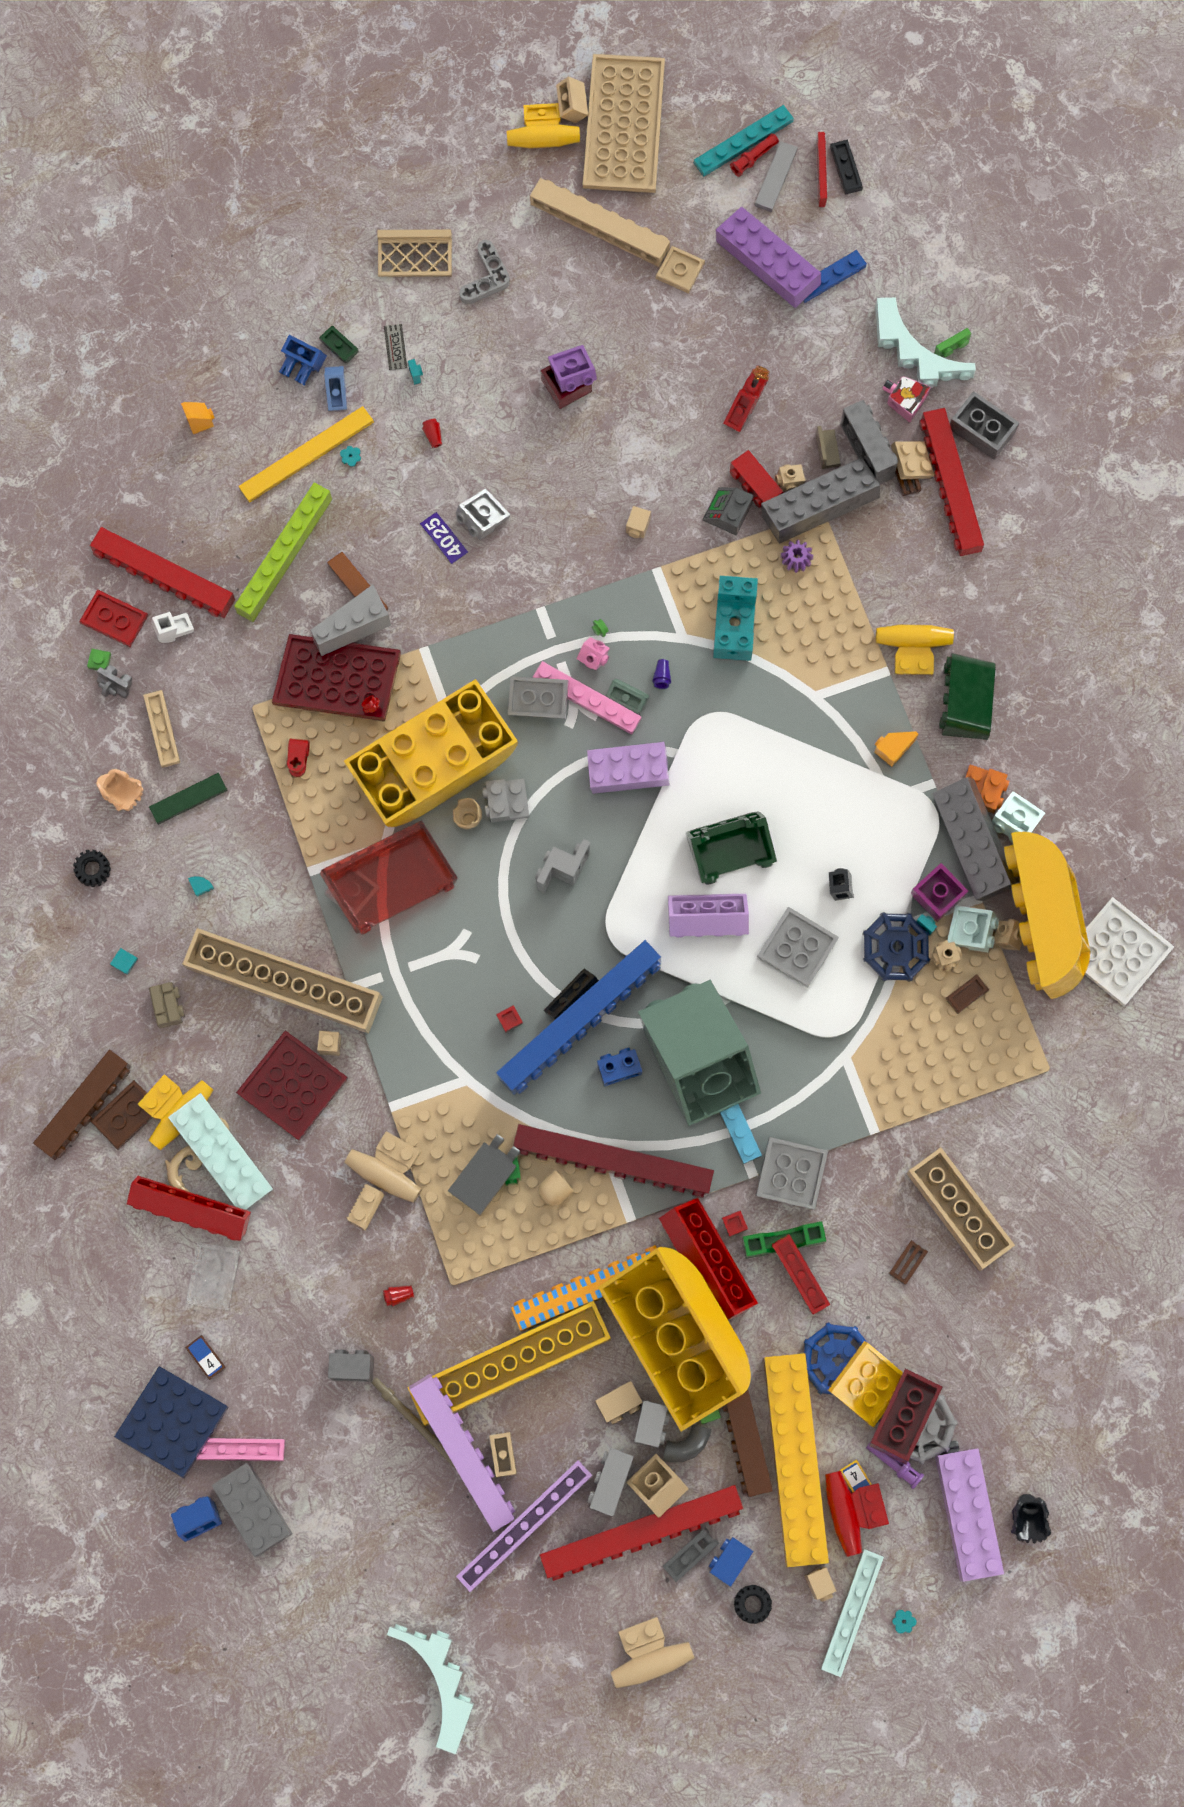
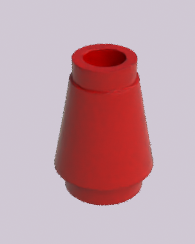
[422,418,443,448]
[383,1285,414,1307]

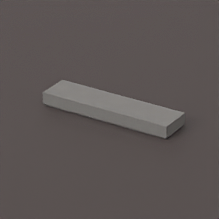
[755,141,798,212]

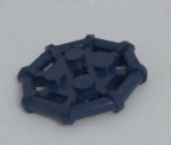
[862,912,931,982]

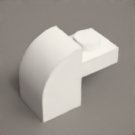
[151,612,194,643]

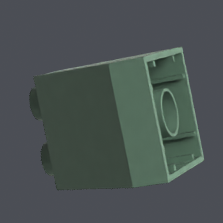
[638,979,761,1126]

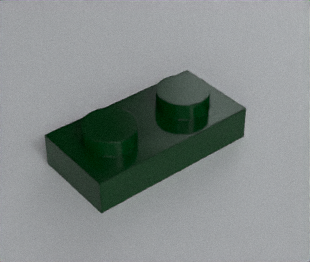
[319,325,359,364]

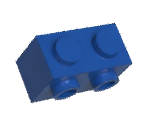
[597,1048,642,1087]
[171,1496,222,1542]
[708,1537,754,1587]

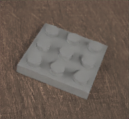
[757,907,839,988]
[756,1137,828,1210]

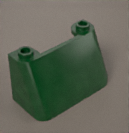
[686,811,777,885]

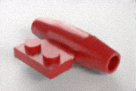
[825,1471,889,1557]

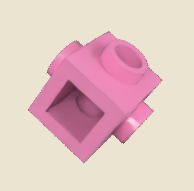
[577,637,610,670]

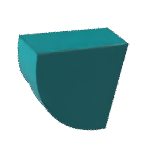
[188,876,214,897]

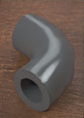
[663,1425,712,1463]

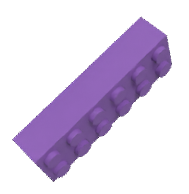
[716,206,821,308]

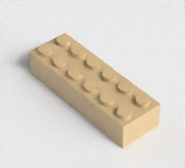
[906,1147,1015,1272]

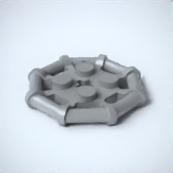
[910,1395,958,1464]

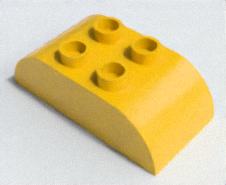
[598,1247,751,1431]

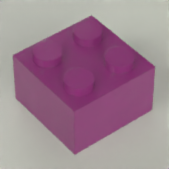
[911,863,968,922]

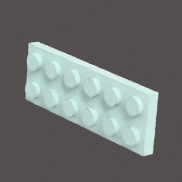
[168,1093,273,1210]

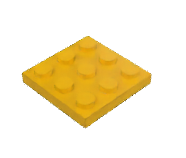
[828,1341,903,1428]

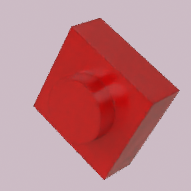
[496,1005,523,1033]
[722,1210,748,1237]

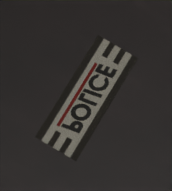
[384,324,408,370]

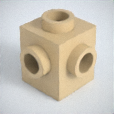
[775,464,805,493]
[994,919,1022,951]
[932,941,962,971]

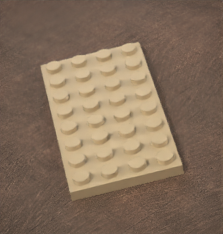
[583,54,665,193]

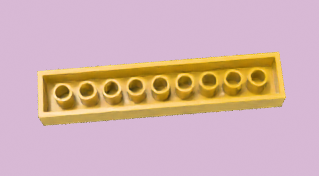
[407,1301,611,1427]
[763,1353,829,1567]

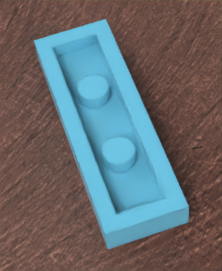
[720,1104,762,1164]

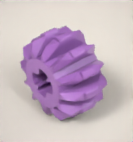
[781,540,813,573]

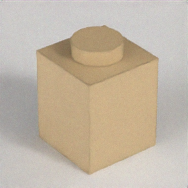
[626,506,651,539]
[317,1031,341,1056]

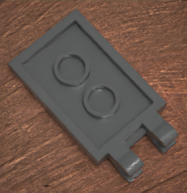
[448,1134,520,1216]

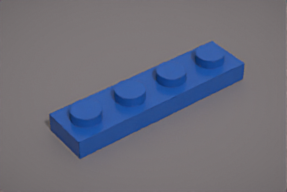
[803,250,867,303]

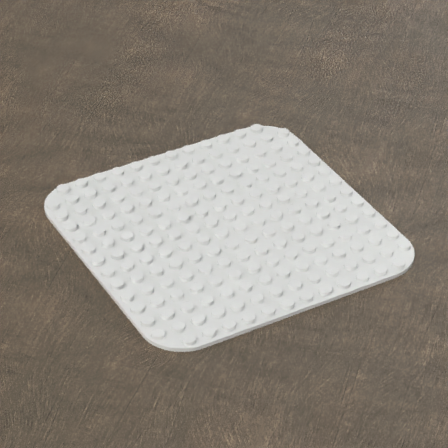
[605,712,939,1038]

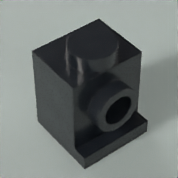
[829,868,854,901]

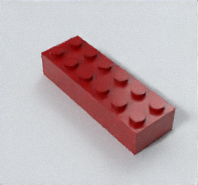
[659,1197,758,1321]

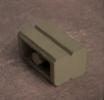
[149,982,185,1028]

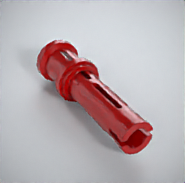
[730,133,779,177]

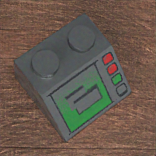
[702,487,754,536]

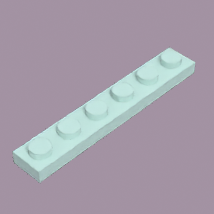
[821,1549,884,1677]

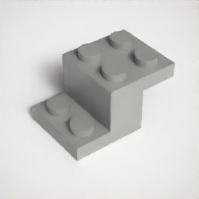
[535,839,591,894]

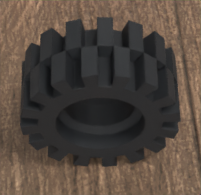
[73,849,111,887]
[734,1585,772,1624]

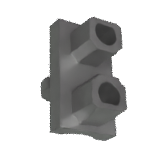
[97,665,132,699]

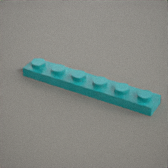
[693,105,794,177]

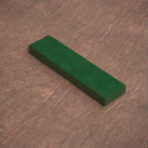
[149,772,228,825]

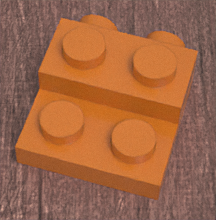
[965,764,1010,814]

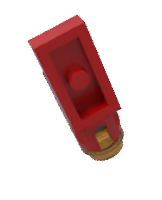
[723,365,770,432]

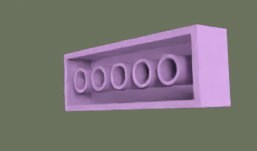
[935,1448,1004,1582]

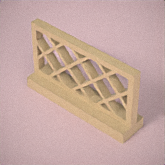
[377,229,452,277]

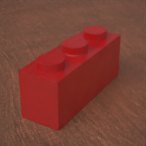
[730,450,783,508]

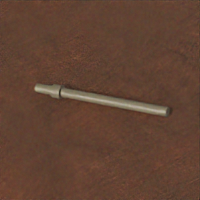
[371,1377,456,1469]

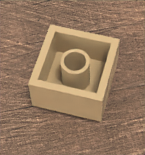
[626,1454,689,1518]

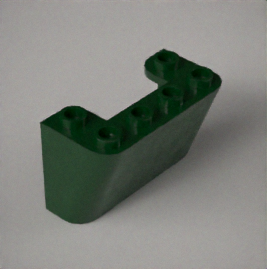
[939,653,996,740]

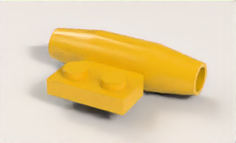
[507,103,580,148]
[876,624,954,675]
[138,1074,214,1150]

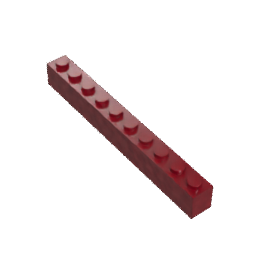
[513,1124,714,1198]

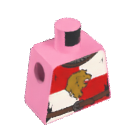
[882,377,931,422]

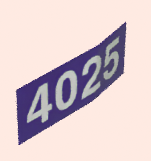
[420,512,468,564]

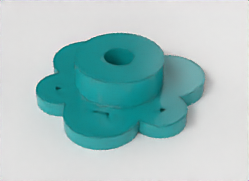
[340,446,361,467]
[892,1610,917,1634]

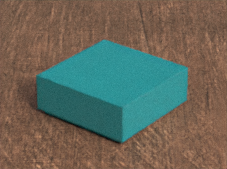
[110,948,138,975]

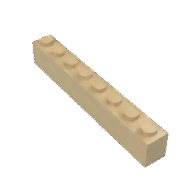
[530,178,670,267]

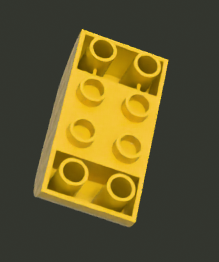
[344,679,518,827]
[1004,832,1091,999]

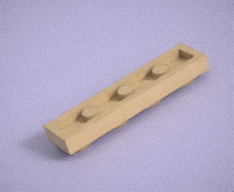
[143,690,181,768]

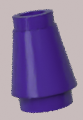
[652,659,671,689]

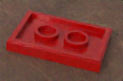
[79,589,149,647]

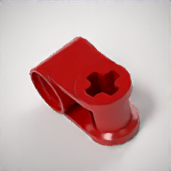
[287,738,310,777]

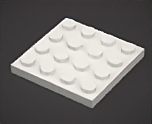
[1085,897,1174,1006]

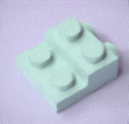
[992,792,1045,843]
[947,906,999,953]

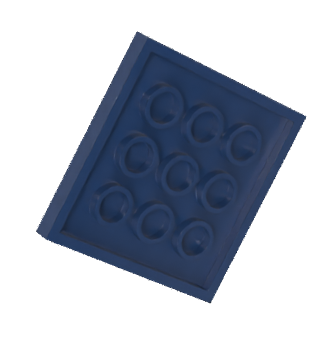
[114,1366,229,1479]

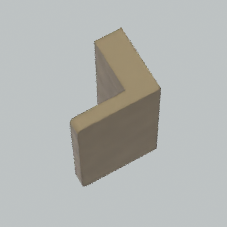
[816,426,841,469]

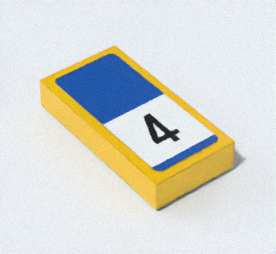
[839,1460,872,1493]

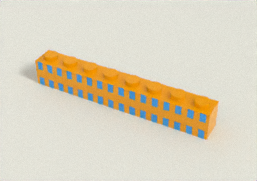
[511,1245,657,1332]

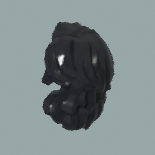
[1011,1494,1051,1544]

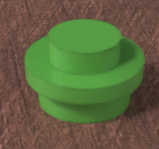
[592,619,609,637]

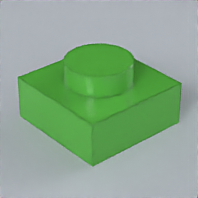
[87,648,111,670]

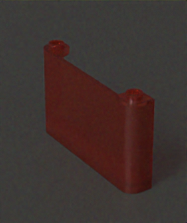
[320,820,458,935]

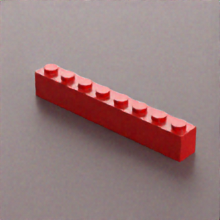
[919,408,984,557]
[90,527,235,618]

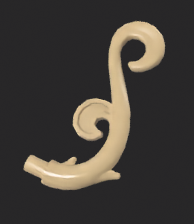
[165,1117,229,1192]

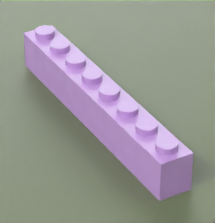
[409,1374,515,1532]
[456,1460,592,1592]

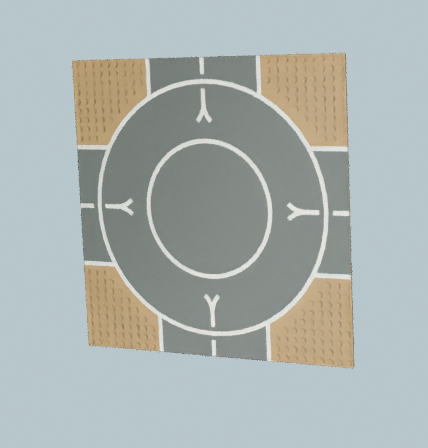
[252,522,1050,1285]

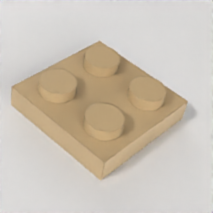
[891,441,934,479]

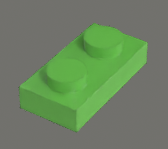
[934,328,972,357]

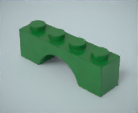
[742,1221,826,1259]

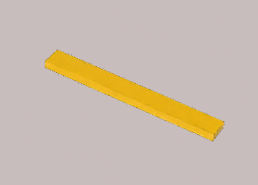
[238,406,374,503]

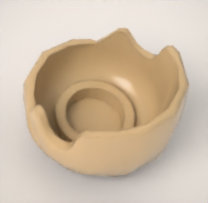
[453,798,482,830]

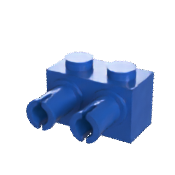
[278,334,327,386]

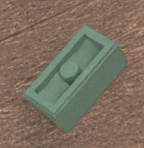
[606,679,649,714]

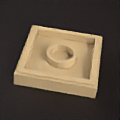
[656,246,705,294]

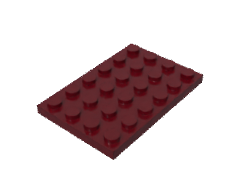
[272,634,401,721]

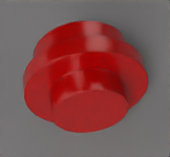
[361,695,380,713]

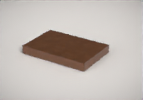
[90,1080,153,1150]

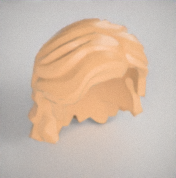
[96,769,143,811]

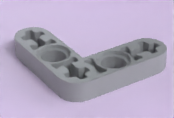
[460,240,510,304]

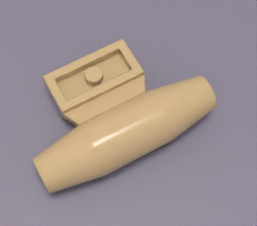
[345,1131,422,1203]
[610,1617,694,1688]

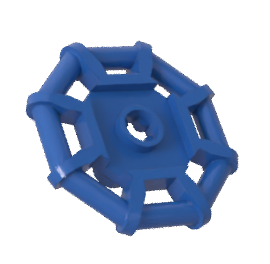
[803,1322,867,1395]

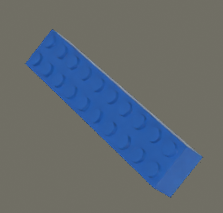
[496,940,661,1095]

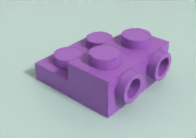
[548,345,597,392]

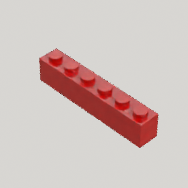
[127,1176,251,1241]

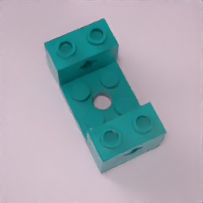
[713,575,758,661]

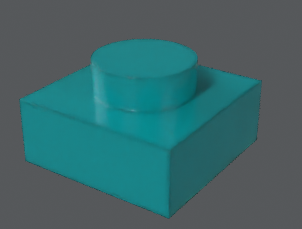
[408,359,423,385]
[916,914,937,936]

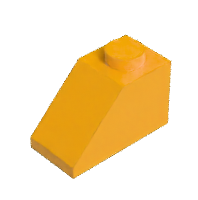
[181,402,215,435]
[874,731,919,767]

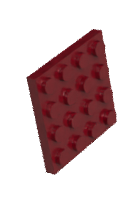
[236,1030,348,1141]

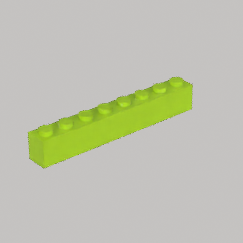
[234,482,332,622]

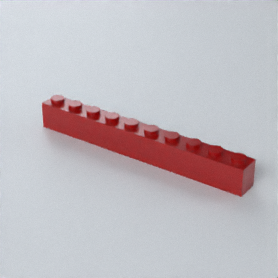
[539,1485,743,1581]

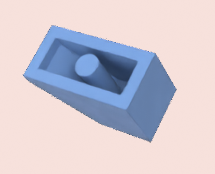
[324,366,347,411]

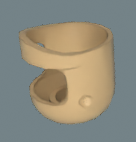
[538,1170,574,1206]

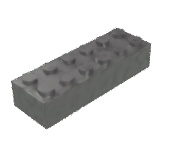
[761,458,880,544]
[932,777,1017,901]

